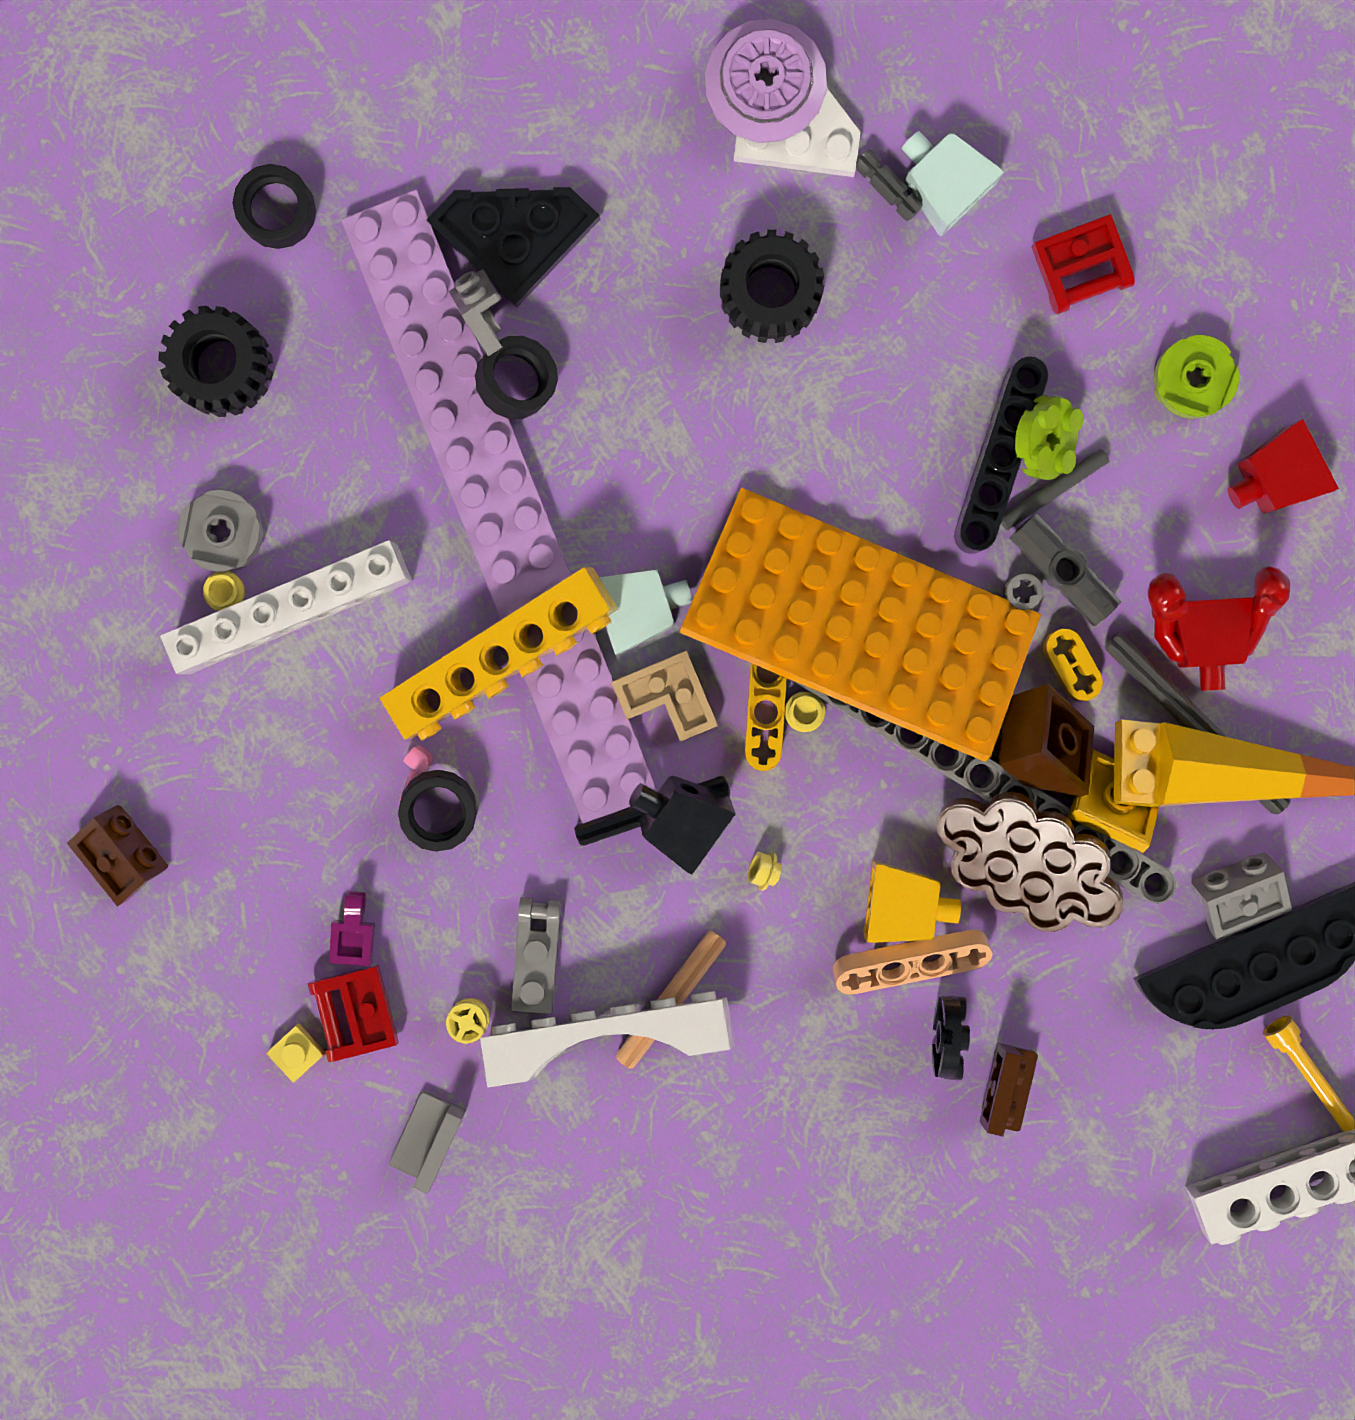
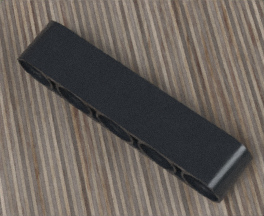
[954,356,1049,554]

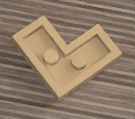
[611,650,718,742]

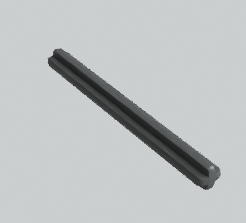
[1105,633,1291,815]

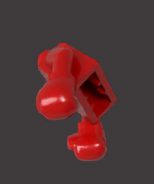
[1147,566,1290,691]

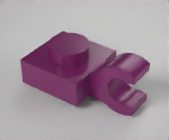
[329,891,375,966]

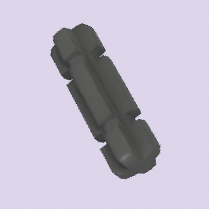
[856,149,923,221]

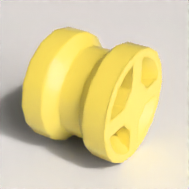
[446,997,490,1044]

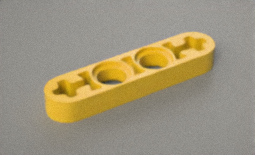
[745,663,787,771]

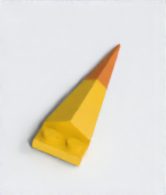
[1113,719,1355,807]

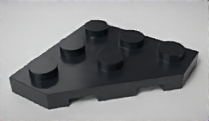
[426,187,601,308]

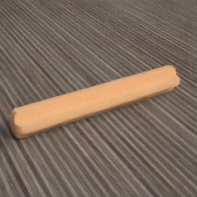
[616,930,726,1069]

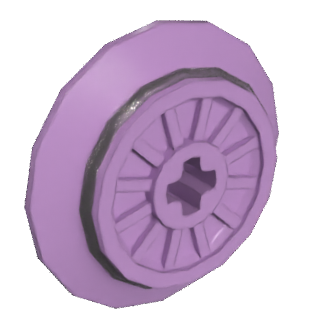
[705,19,827,143]

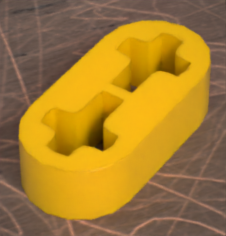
[1043,629,1103,701]

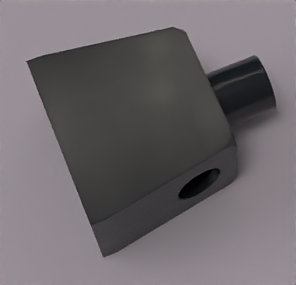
[629,776,736,875]

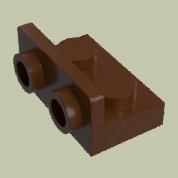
[67,805,168,907]
[979,1043,1038,1137]

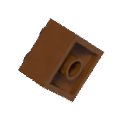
[999,683,1094,796]

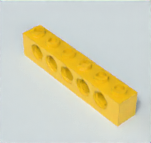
[379,567,619,741]

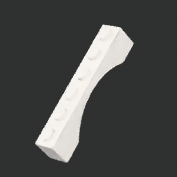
[480,991,735,1088]

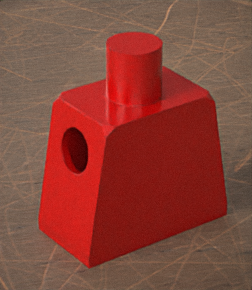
[1227,419,1339,514]

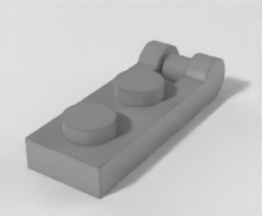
[511,897,561,1014]

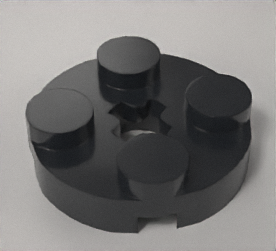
[932,996,970,1080]

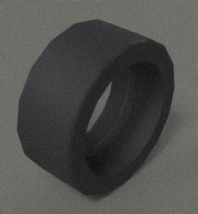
[232,164,316,249]
[475,336,558,419]
[398,770,477,852]

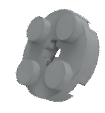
[178,490,263,572]

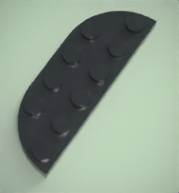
[1133,882,1355,1030]

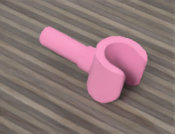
[399,745,433,801]

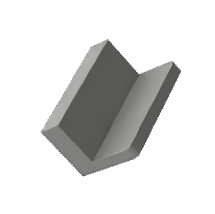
[389,1091,466,1194]

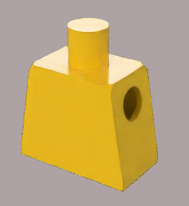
[863,861,961,943]

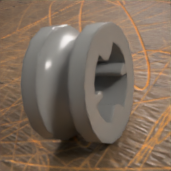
[1003,573,1043,610]

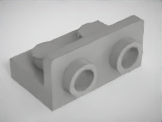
[449,270,502,356]
[1191,853,1292,940]

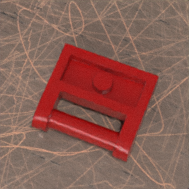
[1031,214,1135,315]
[307,964,399,1062]

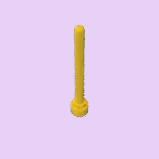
[1263,1016,1355,1131]

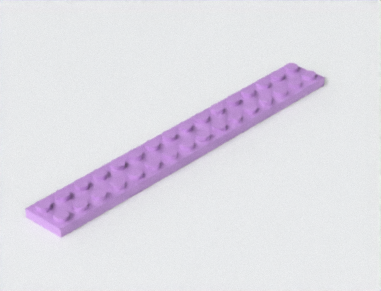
[341,189,658,823]

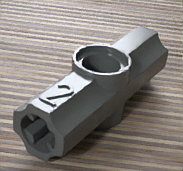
[1009,513,1121,626]

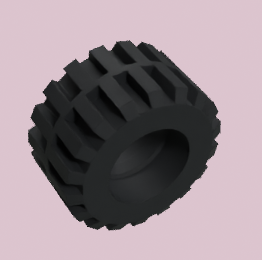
[720,229,824,343]
[158,305,273,417]

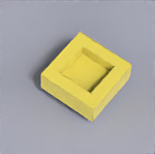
[266,1023,325,1083]

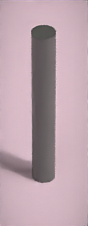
[1001,449,1109,530]

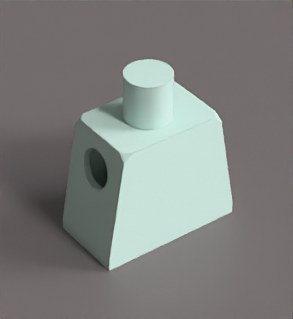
[901,131,1004,237]
[599,570,693,655]

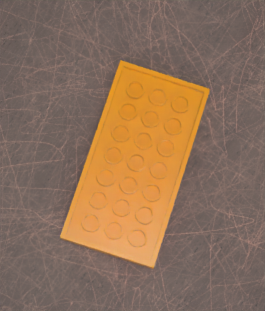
[679,487,1041,762]

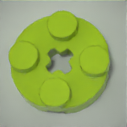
[1154,335,1240,419]
[1015,395,1084,480]

